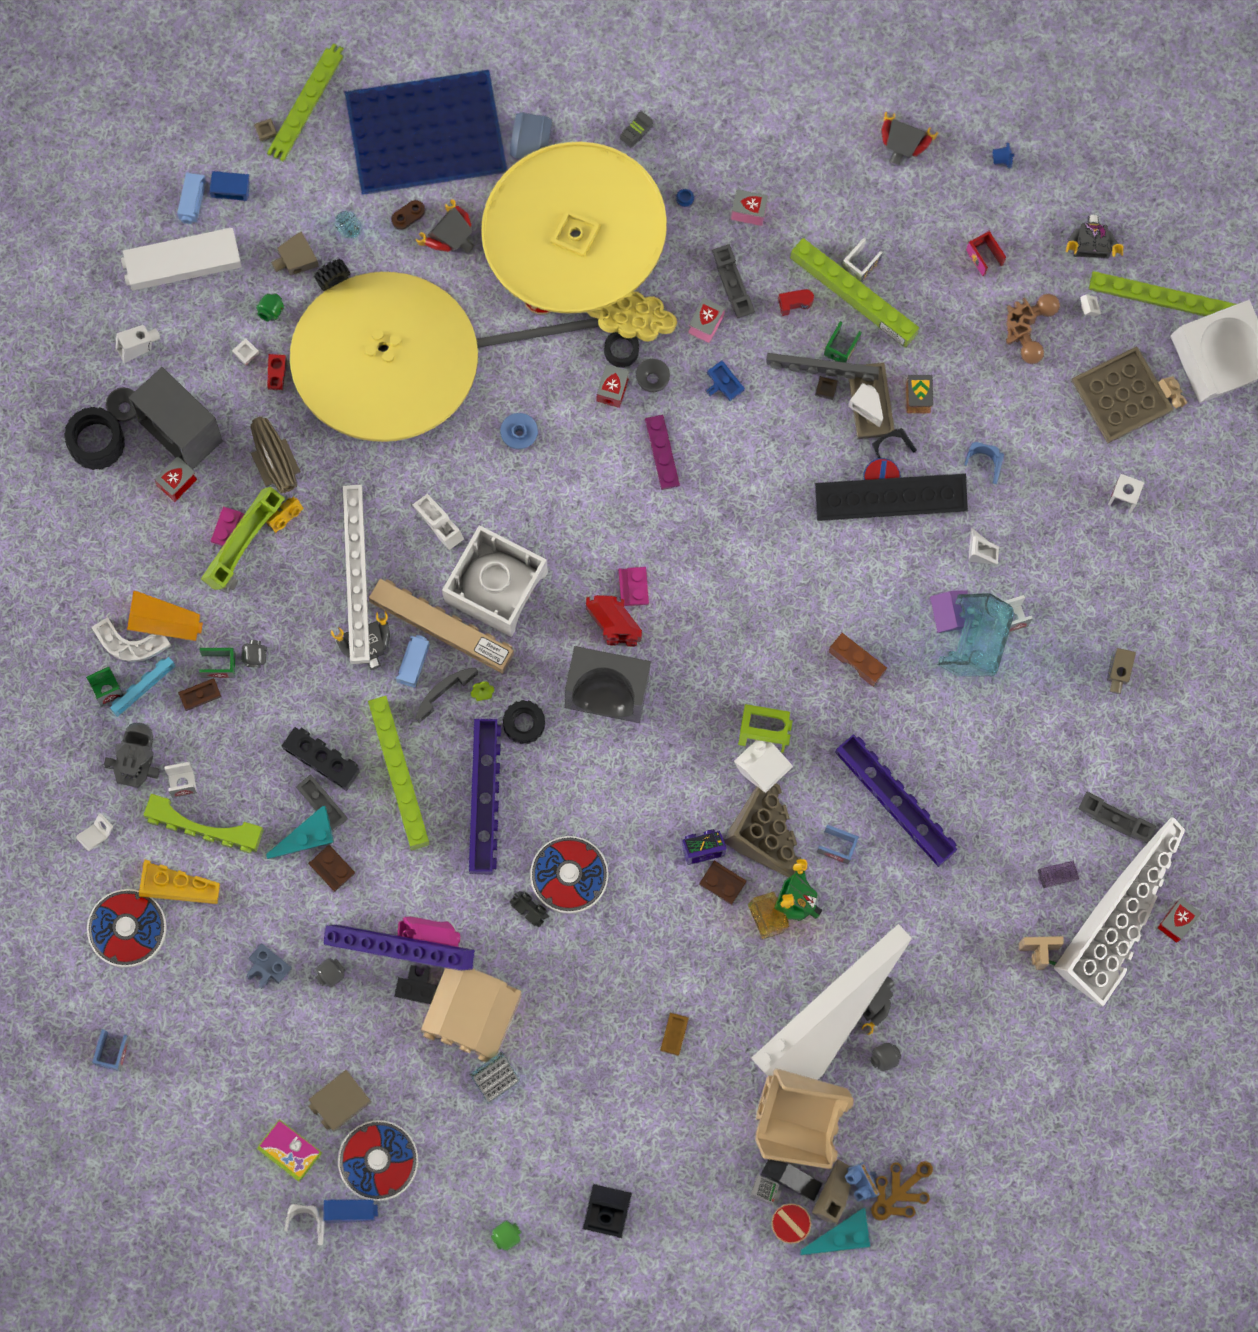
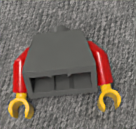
[881,112,938,166]
[415,199,474,253]

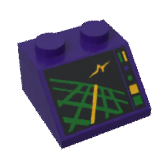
[682,829,727,865]

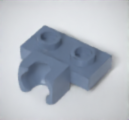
[247,943,292,989]

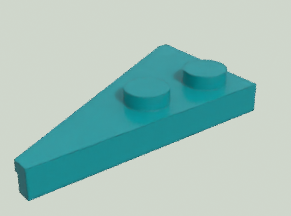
[266,806,334,859]
[800,1208,870,1255]

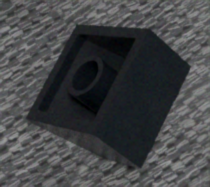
[583,1184,632,1238]

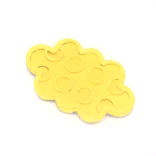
[587,291,677,342]

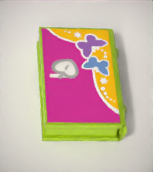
[257,1119,322,1182]

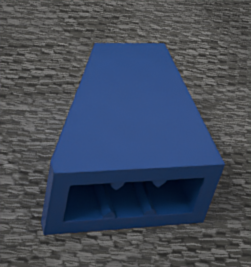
[323,1200,378,1223]

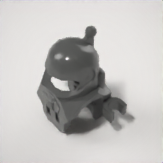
[104,722,160,788]

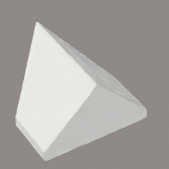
[968,527,999,565]

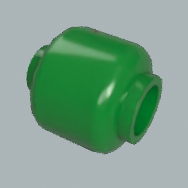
[256,293,284,322]

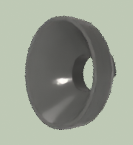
[636,358,670,392]
[106,387,136,422]

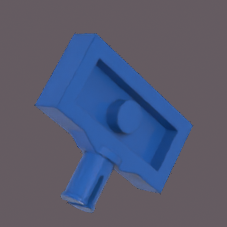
[706,360,745,401]

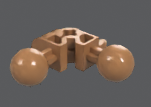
[1006,293,1060,364]

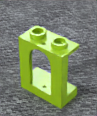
[738,704,793,753]

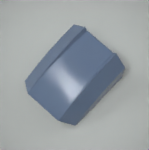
[510,112,552,159]

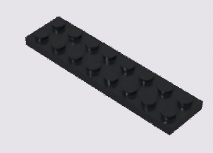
[815,473,968,521]

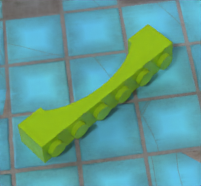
[201,486,285,590]
[143,794,264,854]

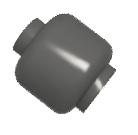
[241,640,267,668]
[315,958,346,987]
[870,1043,901,1071]

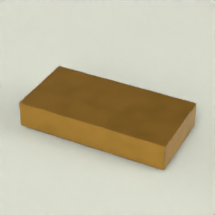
[660,1012,689,1056]

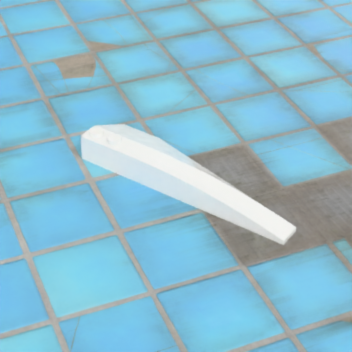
[1054,817,1185,1006]

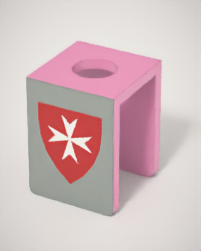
[731,189,768,226]
[688,298,725,343]

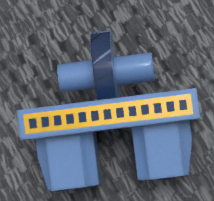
[845,1162,879,1201]

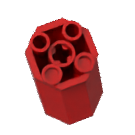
[586,595,642,647]

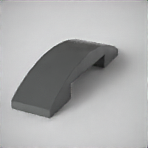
[712,244,755,319]
[416,667,478,723]
[1078,791,1156,843]

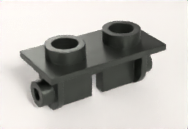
[510,891,549,927]

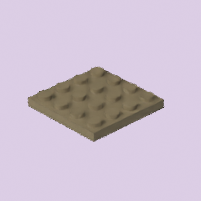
[1071,346,1174,444]

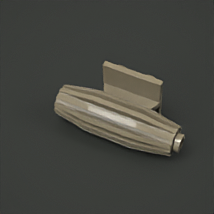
[250,416,300,493]

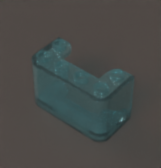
[937,593,1014,677]

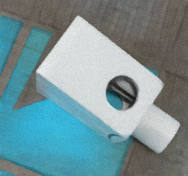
[116,325,160,363]

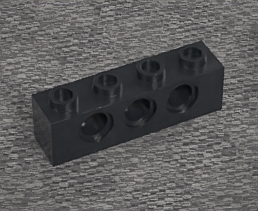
[281,727,360,791]

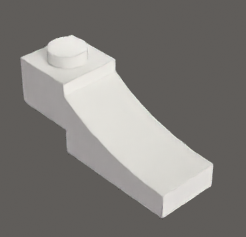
[412,494,464,550]

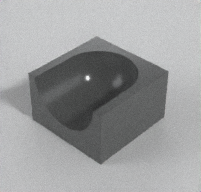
[128,367,223,469]
[565,646,651,723]

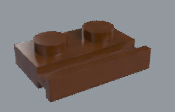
[308,845,355,892]
[699,860,747,905]

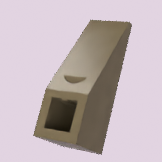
[811,1159,851,1223]

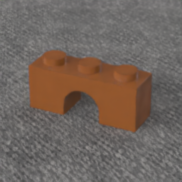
[828,633,887,687]

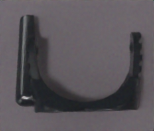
[872,428,917,458]

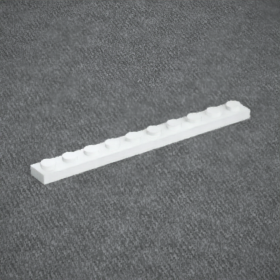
[343,484,370,664]

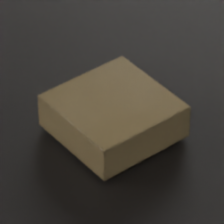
[254,118,277,142]

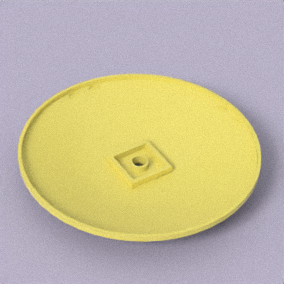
[481,142,667,314]
[290,272,478,442]

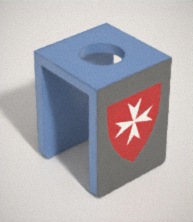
[816,825,859,864]

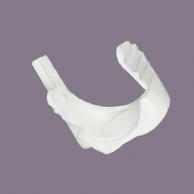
[285,1204,325,1245]

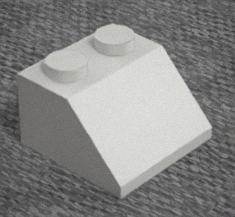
[734,740,793,793]

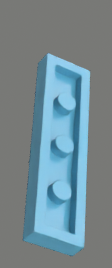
[110,657,175,717]

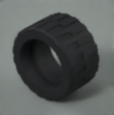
[64,407,125,470]

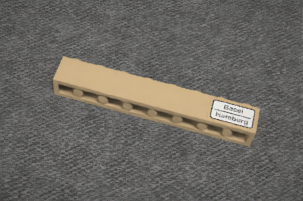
[369,579,514,674]

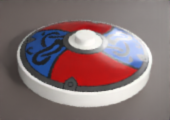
[530,836,608,914]
[87,889,167,968]
[338,1120,418,1201]

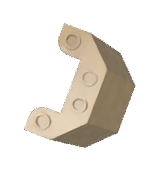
[421,968,522,1064]
[755,1069,853,1169]

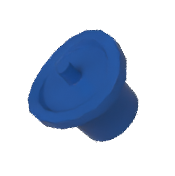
[993,142,1015,169]

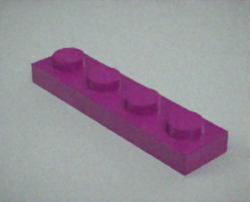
[645,415,680,490]

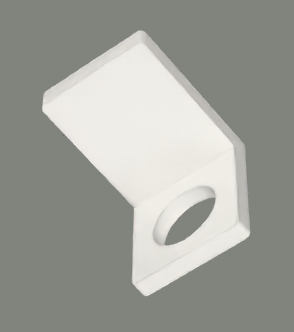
[76,813,113,851]

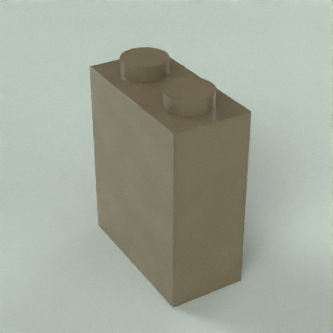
[308,1070,372,1132]

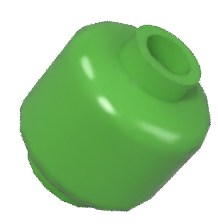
[491,1221,522,1251]

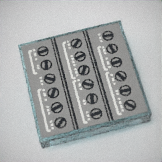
[469,1052,520,1104]

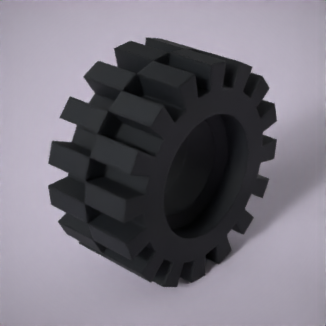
[314,259,351,291]

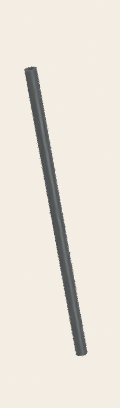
[476,318,600,348]

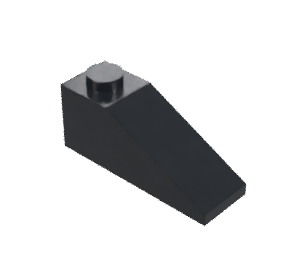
[760,1159,823,1201]

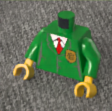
[774,859,822,921]

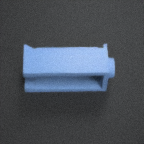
[177,172,206,224]
[396,635,430,688]

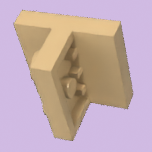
[1019,936,1064,970]

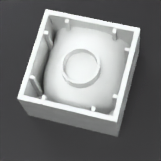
[1170,299,1258,404]
[442,525,548,637]

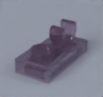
[1037,861,1080,889]

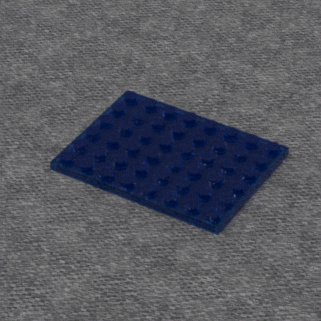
[344,69,507,195]

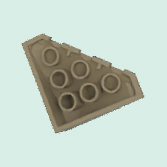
[724,783,801,877]

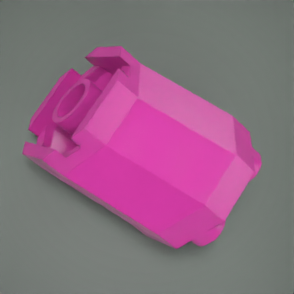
[397,916,461,946]

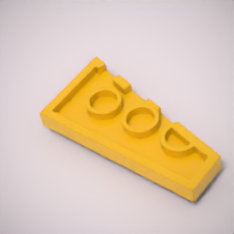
[139,859,220,904]

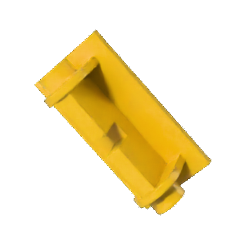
[266,496,304,533]

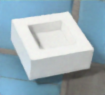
[1080,295,1101,316]
[232,338,259,366]

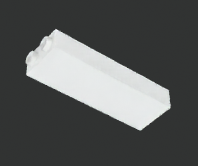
[121,227,242,291]

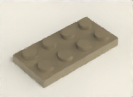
[848,362,894,439]

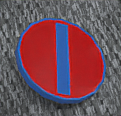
[863,458,901,480]

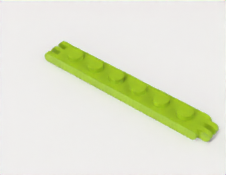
[267,43,343,162]

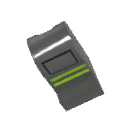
[619,110,653,148]

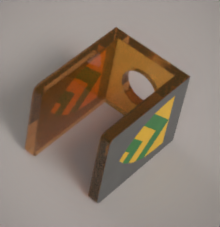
[906,375,933,414]

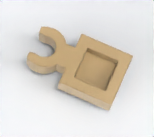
[1158,376,1187,409]

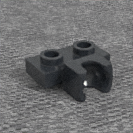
[394,965,437,1004]

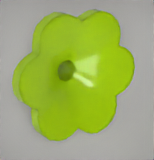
[470,681,495,701]

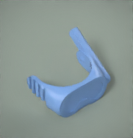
[964,442,1004,484]

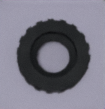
[503,700,545,744]

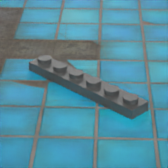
[766,353,880,381]

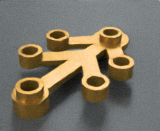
[871,1161,933,1221]

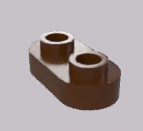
[391,200,425,230]

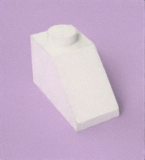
[849,383,883,427]

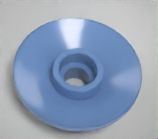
[500,413,538,449]

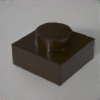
[815,376,838,400]

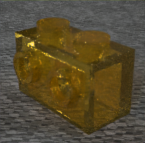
[747,892,789,940]

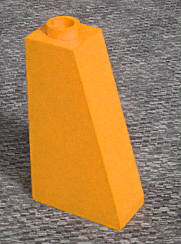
[127,591,203,641]

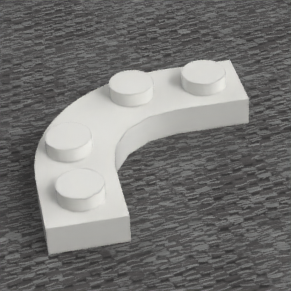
[91,617,171,662]

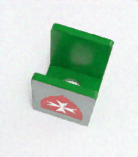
[199,648,236,678]
[86,667,124,707]

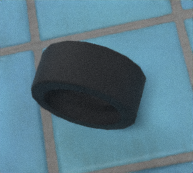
[604,332,639,368]

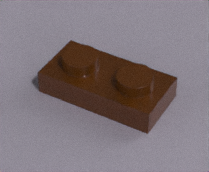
[178,678,222,711]

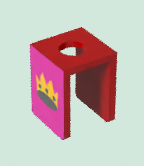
[966,231,1006,276]

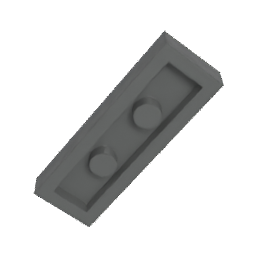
[296,774,348,831]

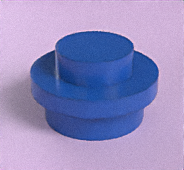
[676,189,694,207]

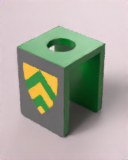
[824,321,862,363]

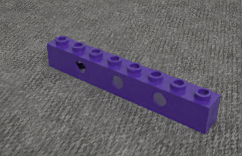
[469,718,501,875]
[835,734,957,867]
[323,924,475,971]

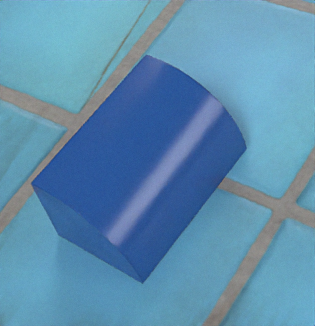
[209,171,250,201]

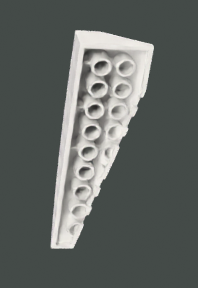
[751,924,912,1080]

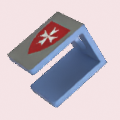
[92,1029,130,1072]

